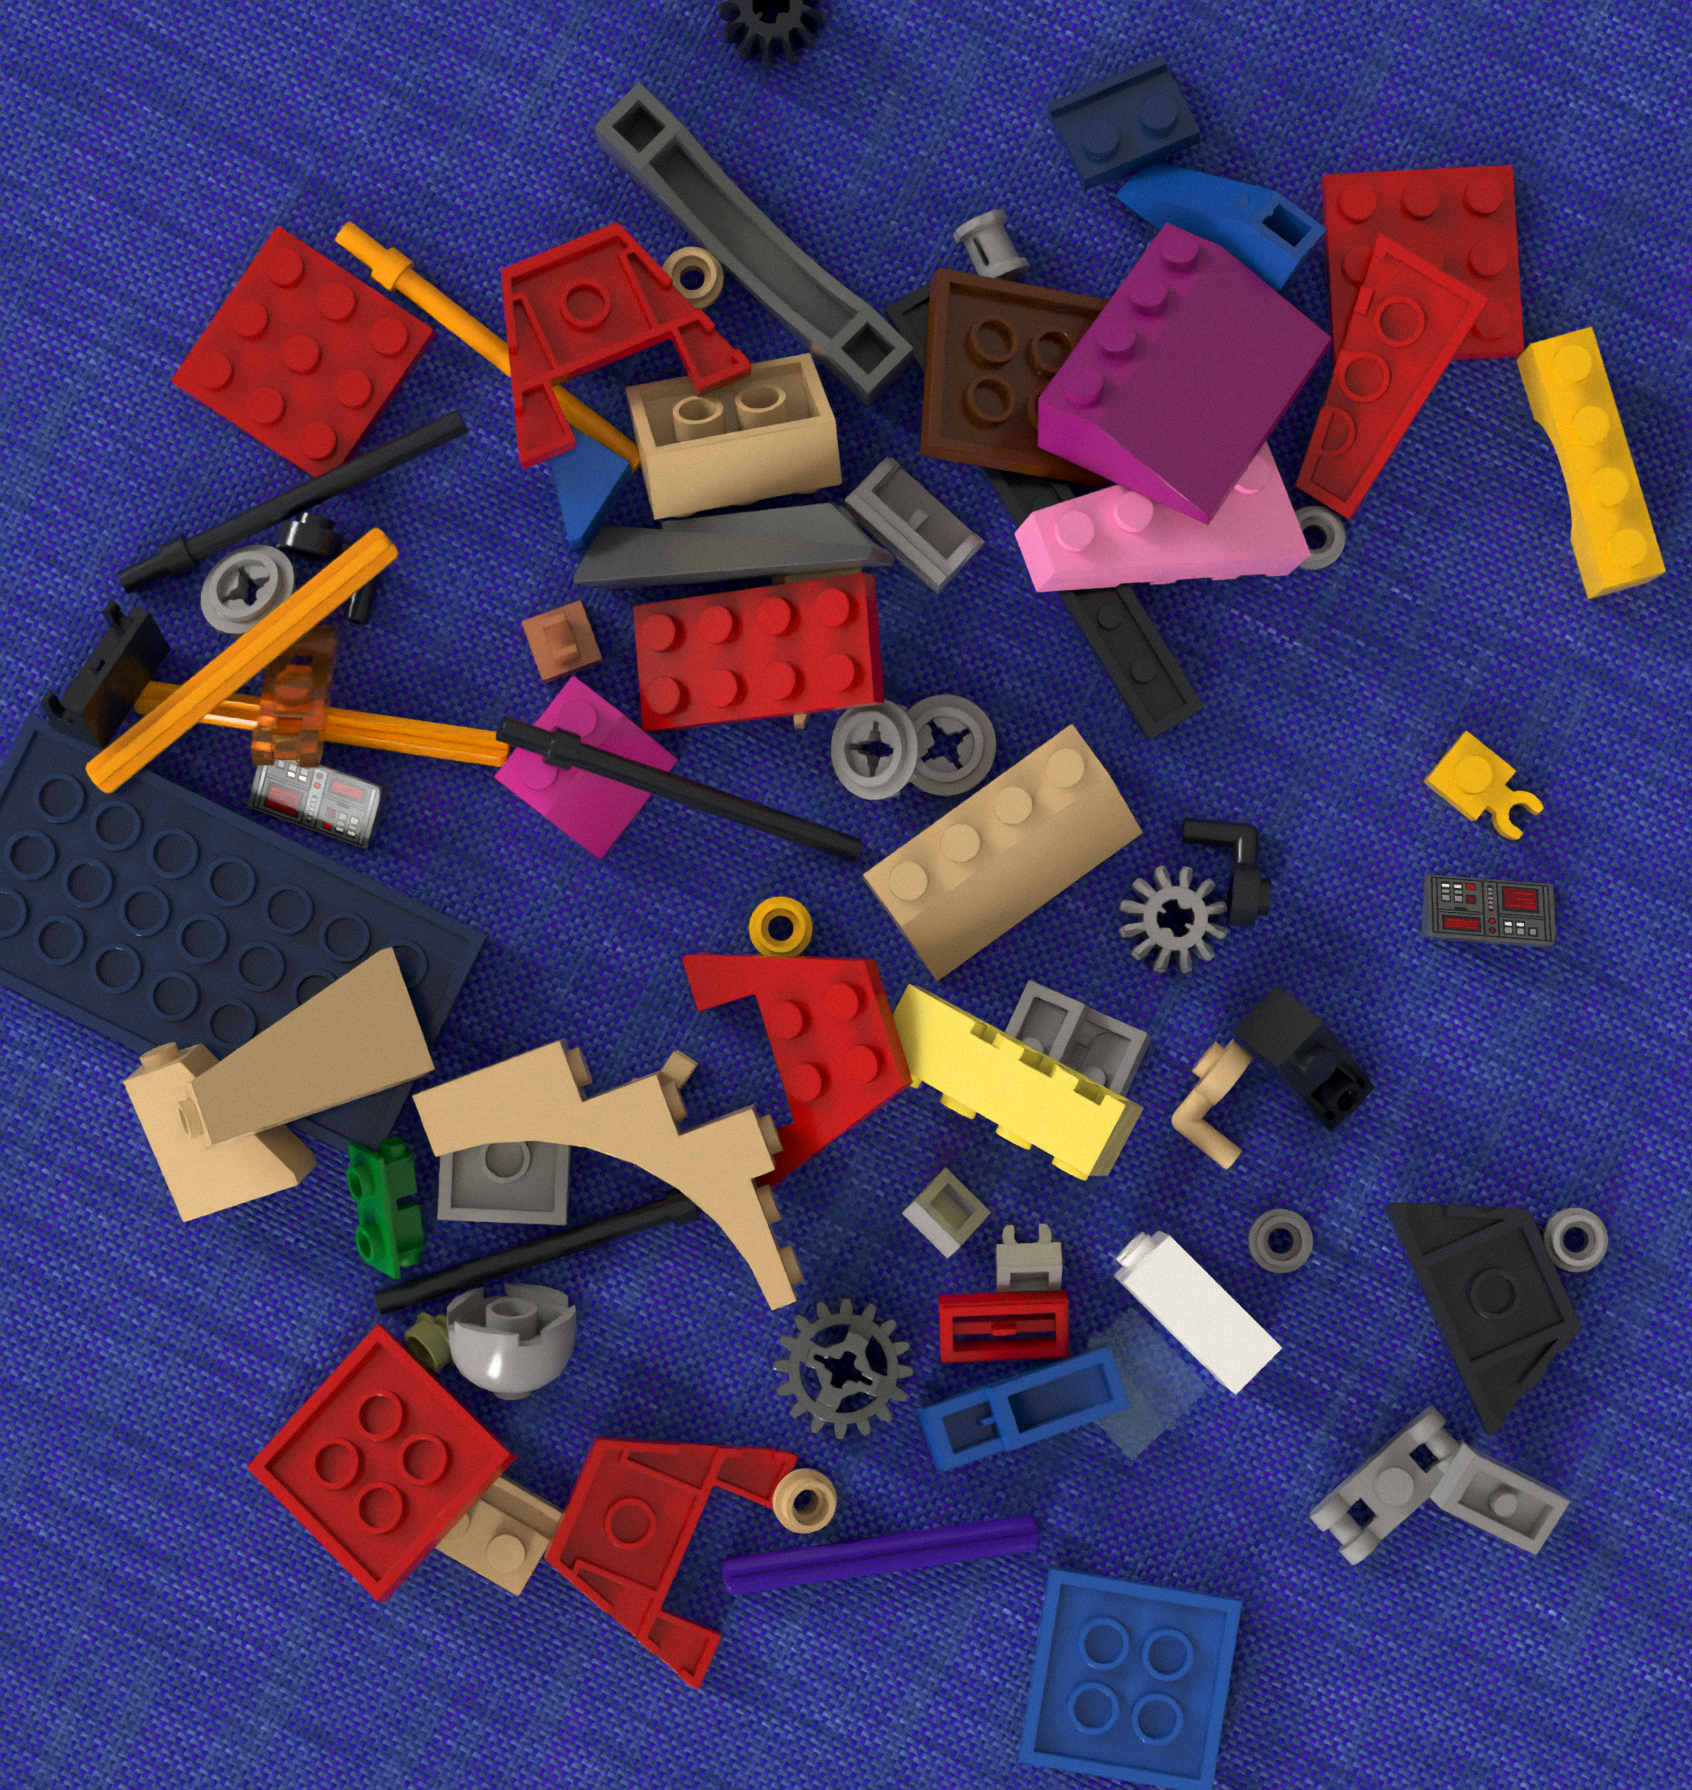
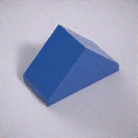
[550,424,634,550]

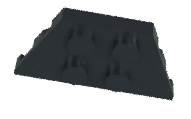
[1384,1202,1582,1435]

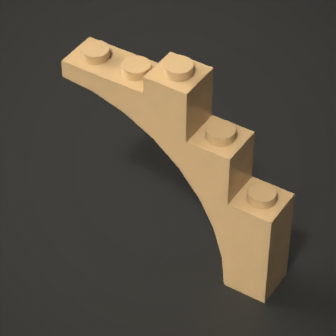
[413,1038,804,1310]

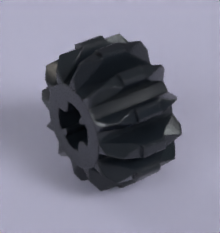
[718,0,825,71]

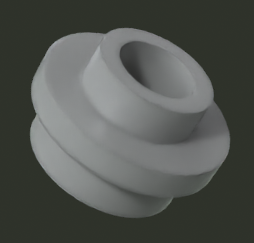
[1295,506,1346,570]
[1542,1208,1608,1272]
[1248,1209,1313,1273]

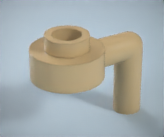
[1171,1039,1254,1170]

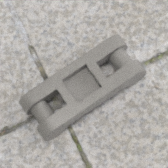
[1309,1405,1468,1565]

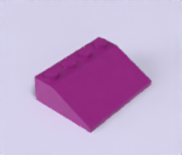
[1038,222,1332,525]

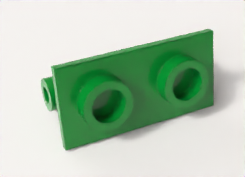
[346,1137,426,1280]

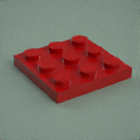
[1320,165,1524,367]
[170,225,436,478]
[247,1324,517,1602]

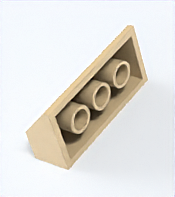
[863,724,1143,982]

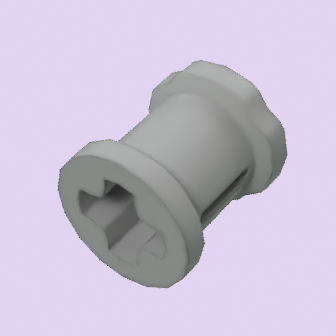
[953,209,1030,281]

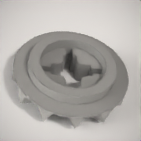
[201,545,299,639]
[906,694,996,797]
[831,698,926,800]

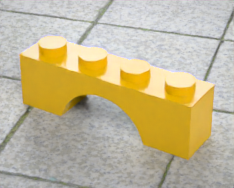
[1516,327,1666,600]

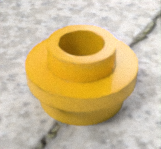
[749,896,813,957]

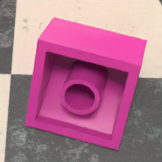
[494,676,678,860]

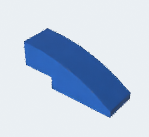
[916,1346,1131,1471]

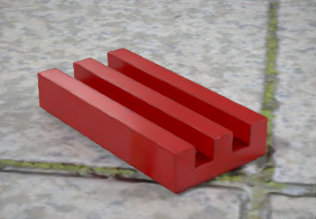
[938,1290,1069,1363]

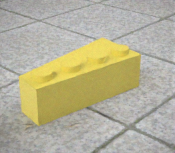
[892,984,1144,1181]

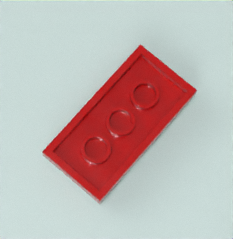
[633,572,885,733]

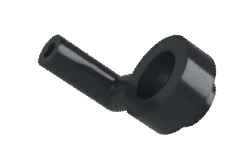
[276,512,380,625]
[1181,817,1271,928]

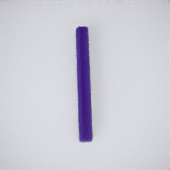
[722,1514,1040,1595]

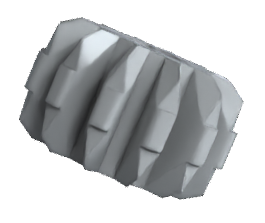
[1119,866,1227,973]

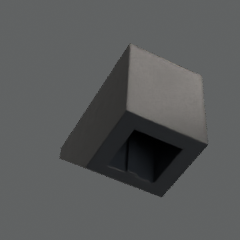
[1232,985,1375,1132]

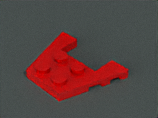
[501,222,752,470]
[681,952,913,1190]
[544,1436,798,1690]

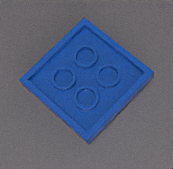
[1018,1565,1242,1790]

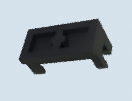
[40,600,171,750]

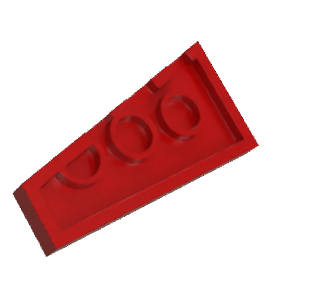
[1295,232,1490,520]

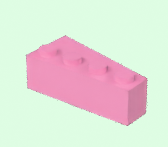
[1014,441,1311,592]

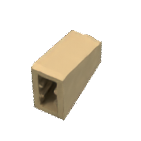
[123,1042,317,1222]

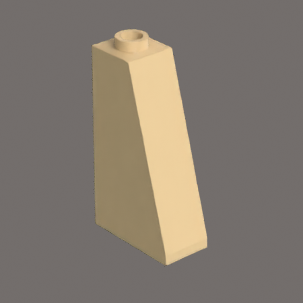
[176,947,435,1152]

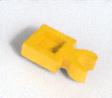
[1423,731,1544,841]

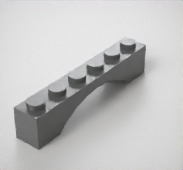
[594,82,914,408]

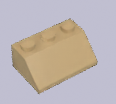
[625,353,842,520]

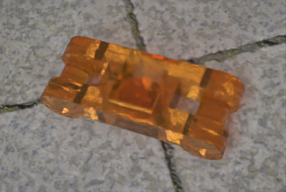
[251,625,338,768]

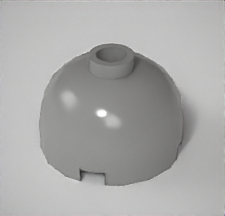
[447,1283,577,1400]

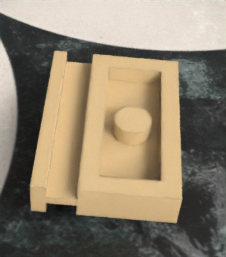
[435,1474,563,1597]

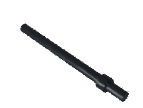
[117,409,469,594]
[496,715,862,862]
[374,1188,704,1315]

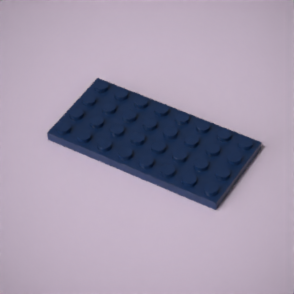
[0,713,489,1154]

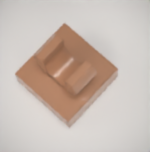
[521,600,604,684]

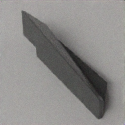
[574,503,893,590]

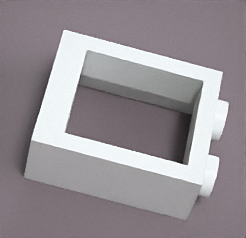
[1113,1231,1282,1395]

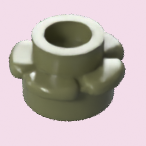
[404,1312,456,1373]

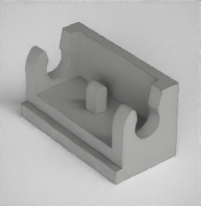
[845,456,985,595]

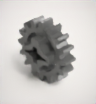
[773,1297,913,1439]

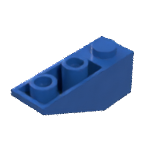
[1116,161,1327,294]

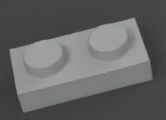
[1430,1443,1570,1555]

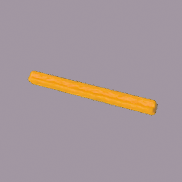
[85,527,399,794]
[134,681,511,767]

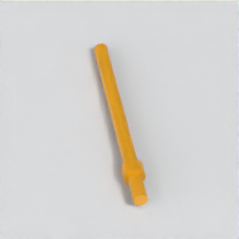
[335,221,640,473]

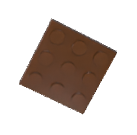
[920,268,1109,487]

